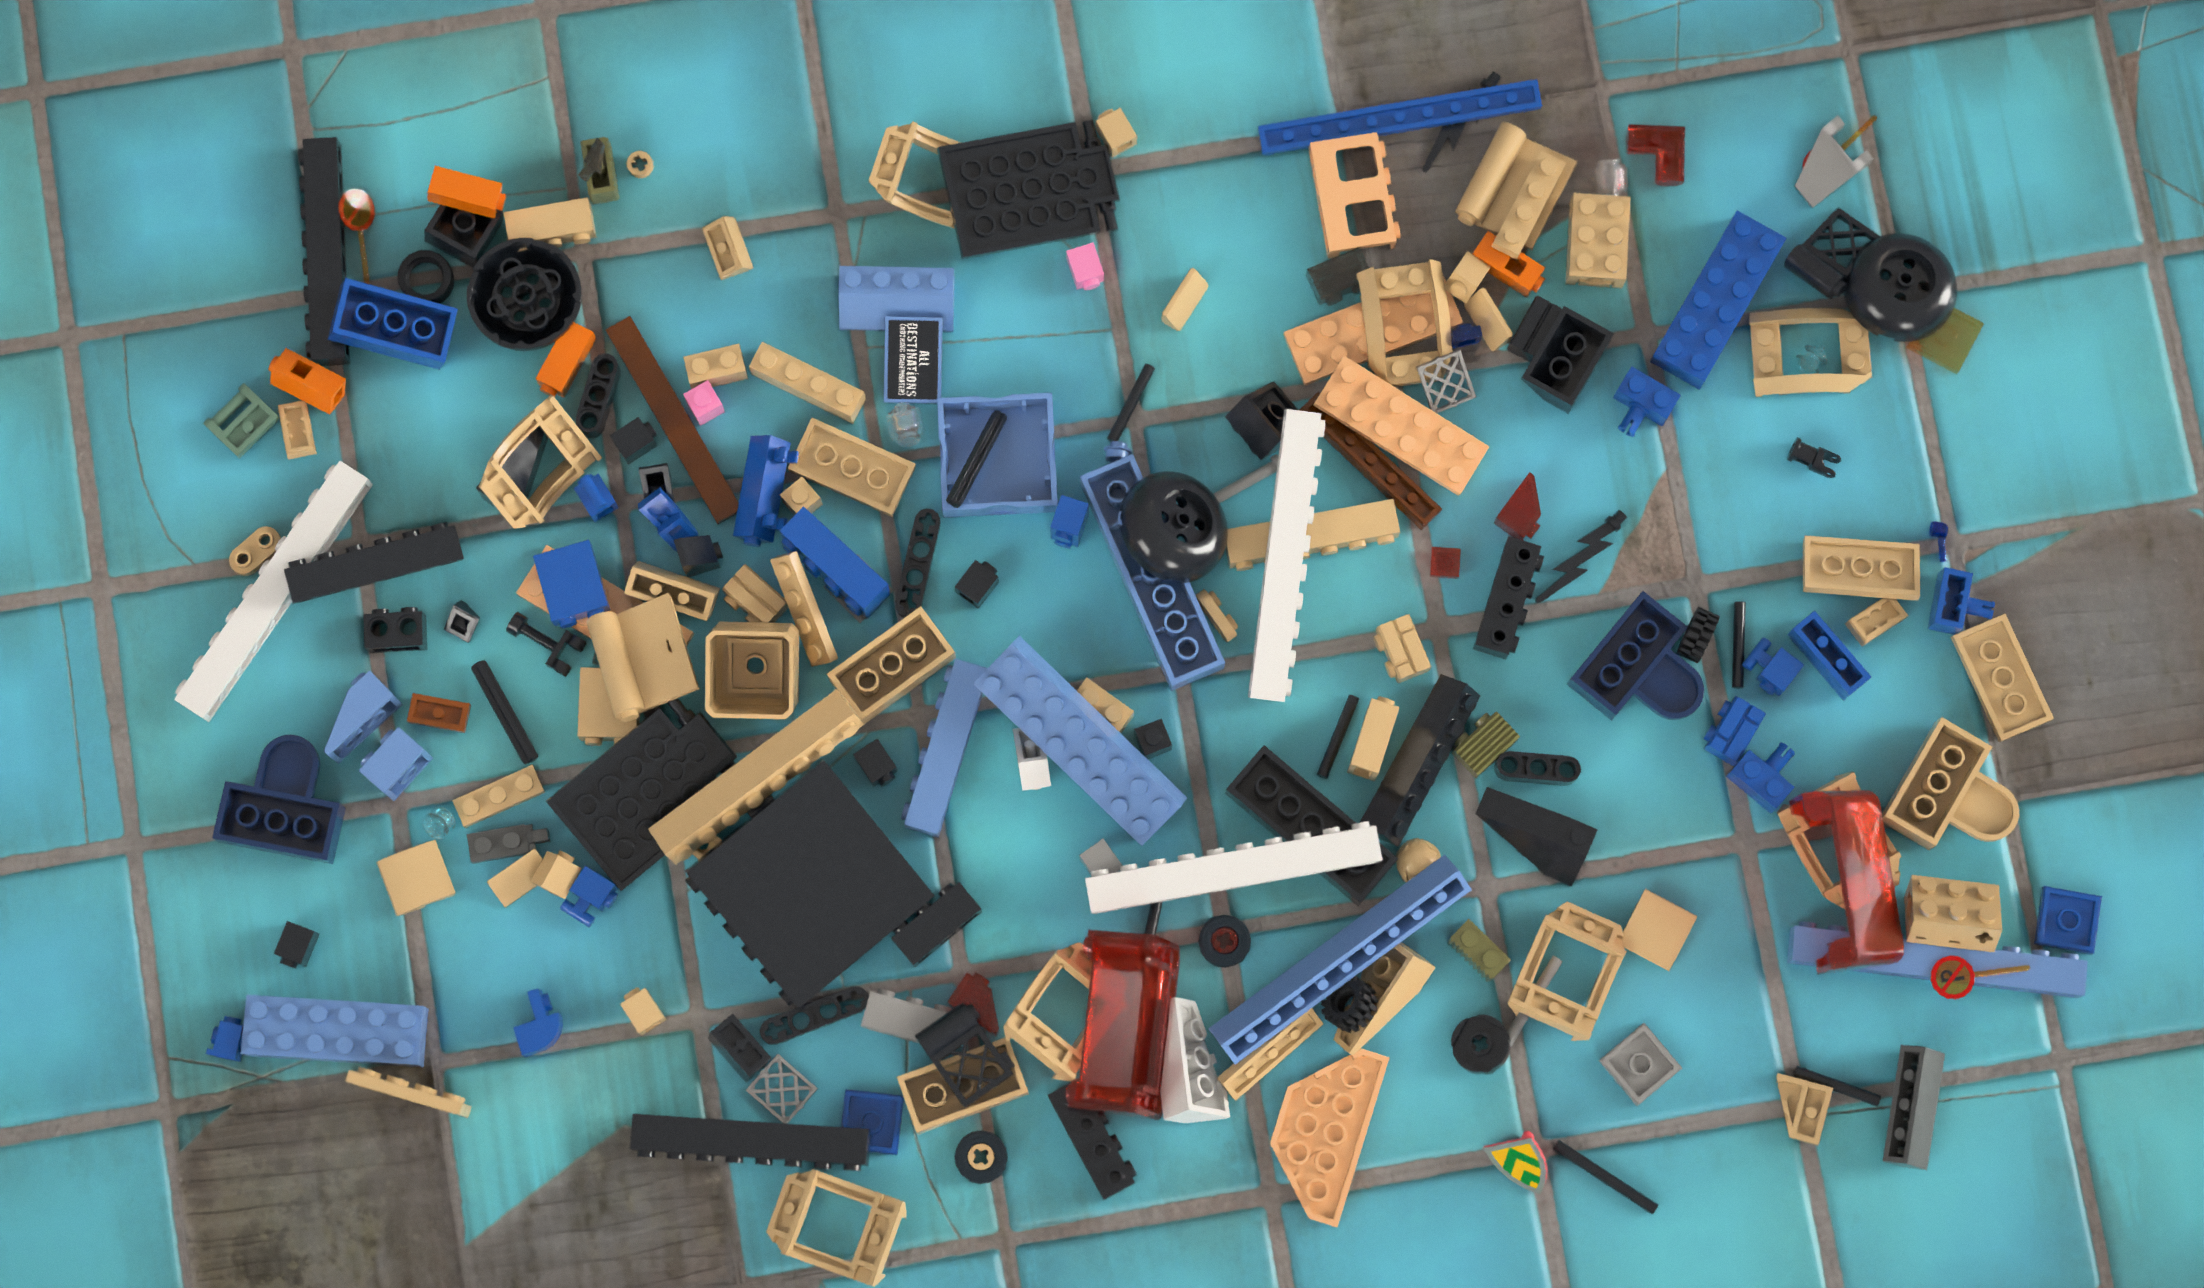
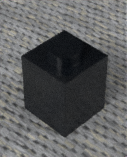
[610,417,657,465]
[955,560,999,609]
[1134,718,1172,759]
[853,739,898,787]
[274,921,320,969]

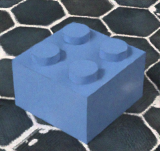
[358,727,433,801]

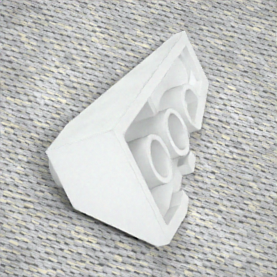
[1160,997,1230,1123]

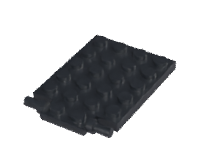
[937,120,1120,260]
[546,698,737,891]

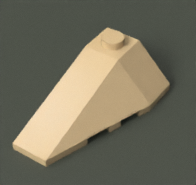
[1333,942,1436,1055]

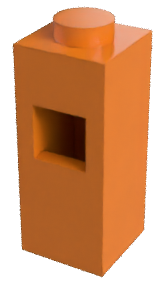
[428,165,506,219]
[1472,231,1545,298]
[535,322,596,398]
[268,348,346,415]

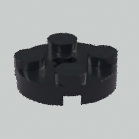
[1451,1014,1511,1075]

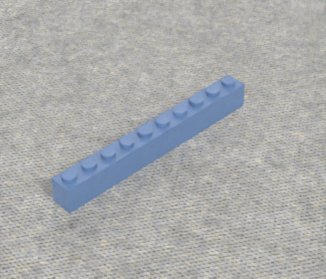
[1208,854,1472,1064]
[1787,922,2088,998]

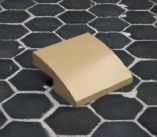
[377,840,456,916]
[1622,889,1697,971]

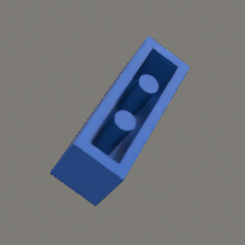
[1787,611,1871,701]

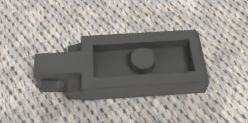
[467,824,550,864]

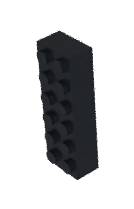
[1225,745,1398,906]

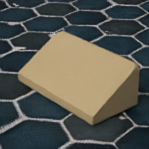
[702,216,753,280]
[1161,268,1208,331]
[1464,287,1513,351]
[487,849,543,908]

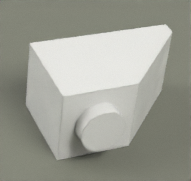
[1013,728,1051,791]

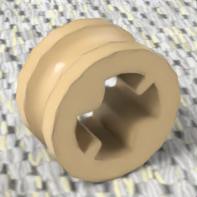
[627,151,654,178]

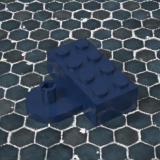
[1567,591,1704,721]
[212,735,346,864]

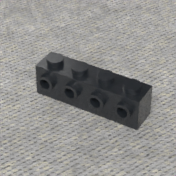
[1473,536,1544,659]
[1047,1078,1137,1201]

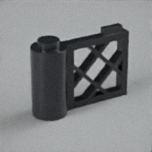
[1784,207,1880,299]
[914,1002,1015,1108]

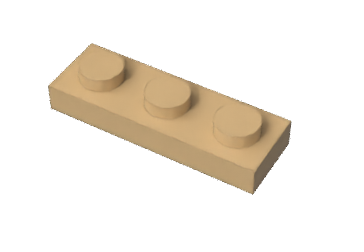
[452,765,545,828]

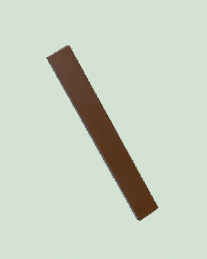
[605,316,739,524]

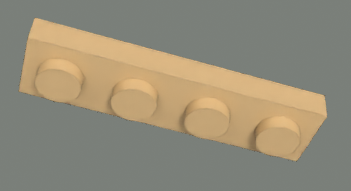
[1491,151,1566,260]
[770,551,838,667]
[1217,1008,1323,1101]

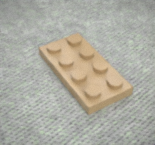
[788,418,916,517]
[1803,535,1920,601]
[1951,614,2054,742]
[346,1067,471,1118]

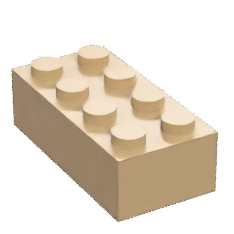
[827,606,956,724]
[897,1038,1029,1135]

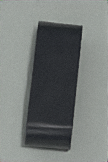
[576,353,621,438]
[1494,751,1581,786]

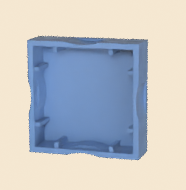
[937,393,1058,518]

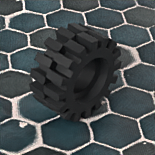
[1676,606,1720,663]
[1321,976,1378,1033]

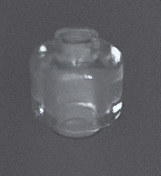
[1590,159,1628,196]
[886,402,926,447]

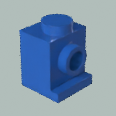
[206,1016,243,1062]

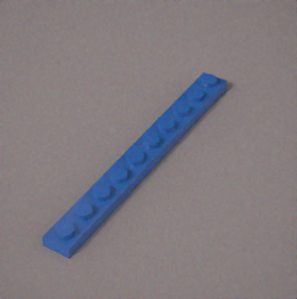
[1258,79,1542,156]

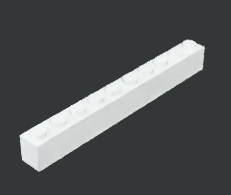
[1248,409,1325,702]
[174,461,373,722]
[1085,821,1382,914]

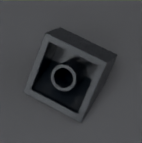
[1225,381,1298,460]

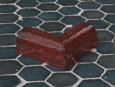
[1626,124,1685,187]

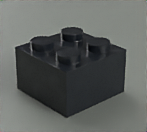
[424,204,503,268]

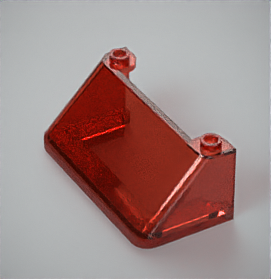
[1789,790,1904,975]
[1066,929,1180,1120]

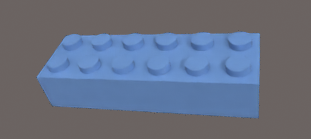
[241,995,429,1067]

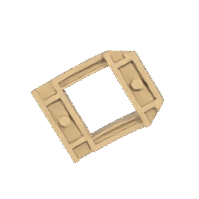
[869,121,961,229]
[1356,259,1452,387]
[1749,308,1872,397]
[479,395,602,529]
[1777,772,1902,912]
[1507,901,1627,1041]
[1003,942,1126,1082]
[766,1169,907,1287]

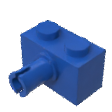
[1613,366,1681,437]
[1927,567,1995,635]
[1726,742,1795,814]

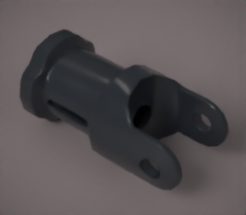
[1787,437,1841,478]

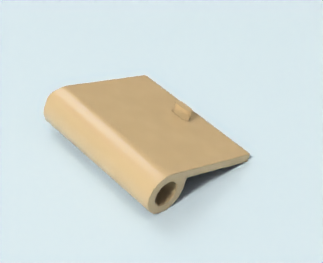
[1455,122,1577,250]
[586,593,699,722]

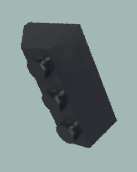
[1521,306,1614,414]

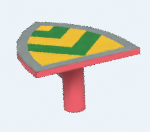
[1483,1131,1547,1194]

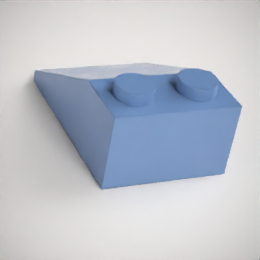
[324,671,403,764]

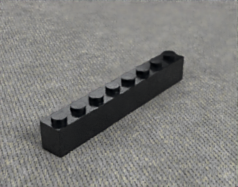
[298,137,350,366]
[630,1114,871,1171]

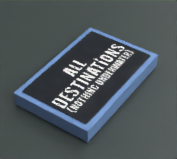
[884,316,943,404]

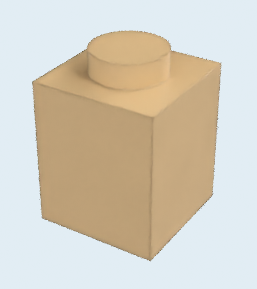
[1096,108,1137,158]
[1445,251,1491,304]
[780,477,823,515]
[530,850,582,899]
[620,987,667,1036]

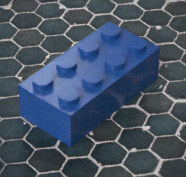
[327,278,458,370]
[779,506,891,619]

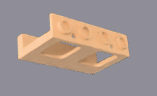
[1309,132,1400,259]

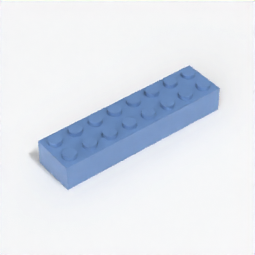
[1080,454,1225,691]
[973,636,1187,846]

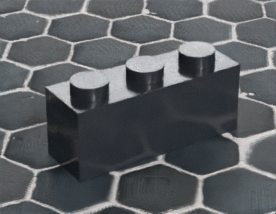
[891,882,982,968]

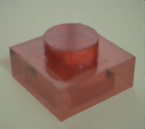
[1429,547,1461,579]

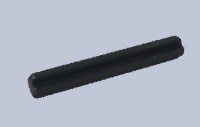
[946,410,1007,508]
[471,660,538,764]

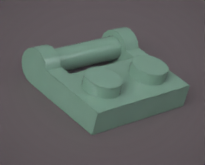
[203,383,280,459]

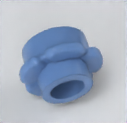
[1104,441,1132,463]

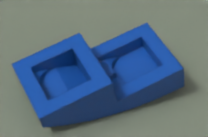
[638,488,699,552]

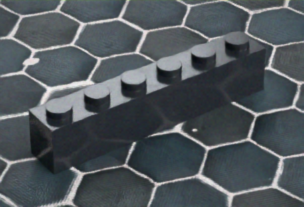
[284,522,464,604]
[1359,674,1480,847]

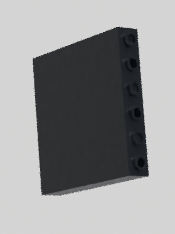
[685,759,935,1009]

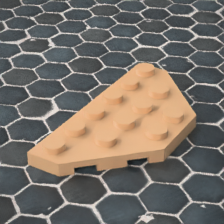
[1270,1048,1390,1228]

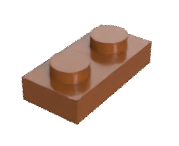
[407,693,471,733]

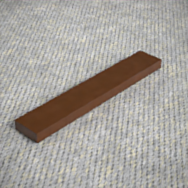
[1299,392,1442,531]

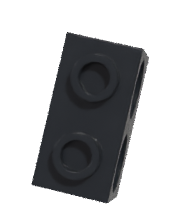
[364,607,427,653]

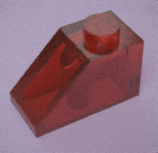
[1494,472,1541,540]
[947,972,1000,1037]

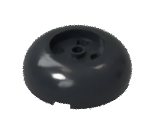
[1844,233,1957,342]
[467,238,582,351]
[1120,471,1228,583]

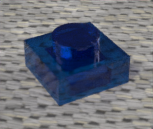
[1451,323,1483,349]

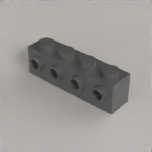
[1883,1045,1945,1170]

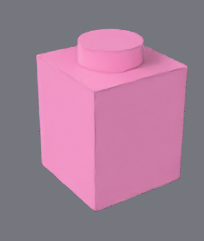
[1066,243,1104,290]
[683,380,725,426]

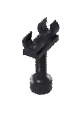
[506,612,587,677]

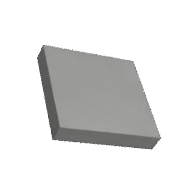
[1599,1023,1682,1106]

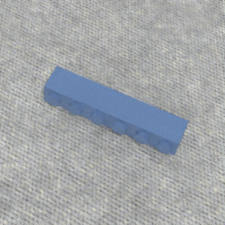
[901,659,987,838]

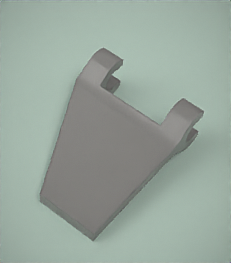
[1795,116,1873,208]

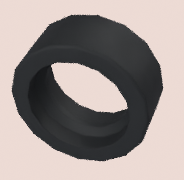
[398,250,454,304]

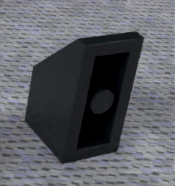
[674,535,723,577]

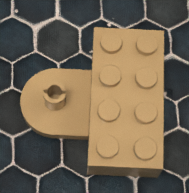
[1879,717,2019,850]

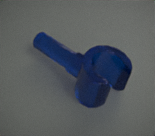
[1929,521,1948,562]

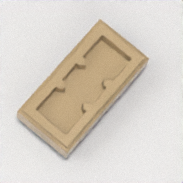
[277,400,317,460]
[1845,598,1908,647]

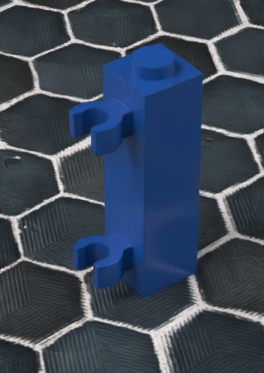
[733,435,799,547]

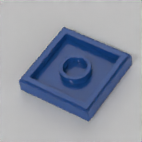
[2034,886,2102,955]
[841,1089,904,1155]

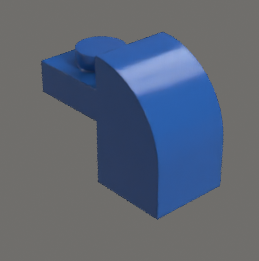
[513,988,563,1057]

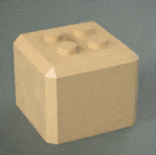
[705,621,799,719]

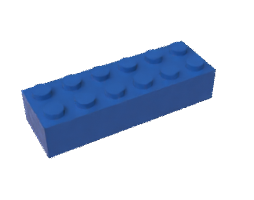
[1650,210,1787,389]

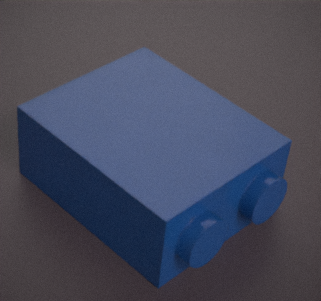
[533,540,611,628]

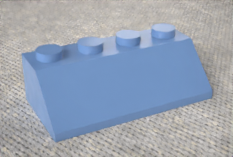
[839,266,955,332]

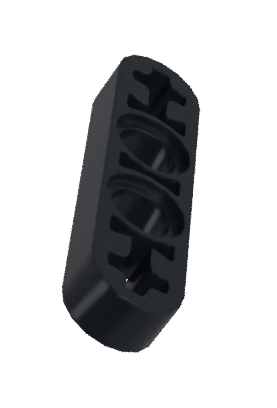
[895,509,941,618]
[760,986,869,1045]

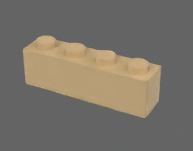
[749,342,866,424]

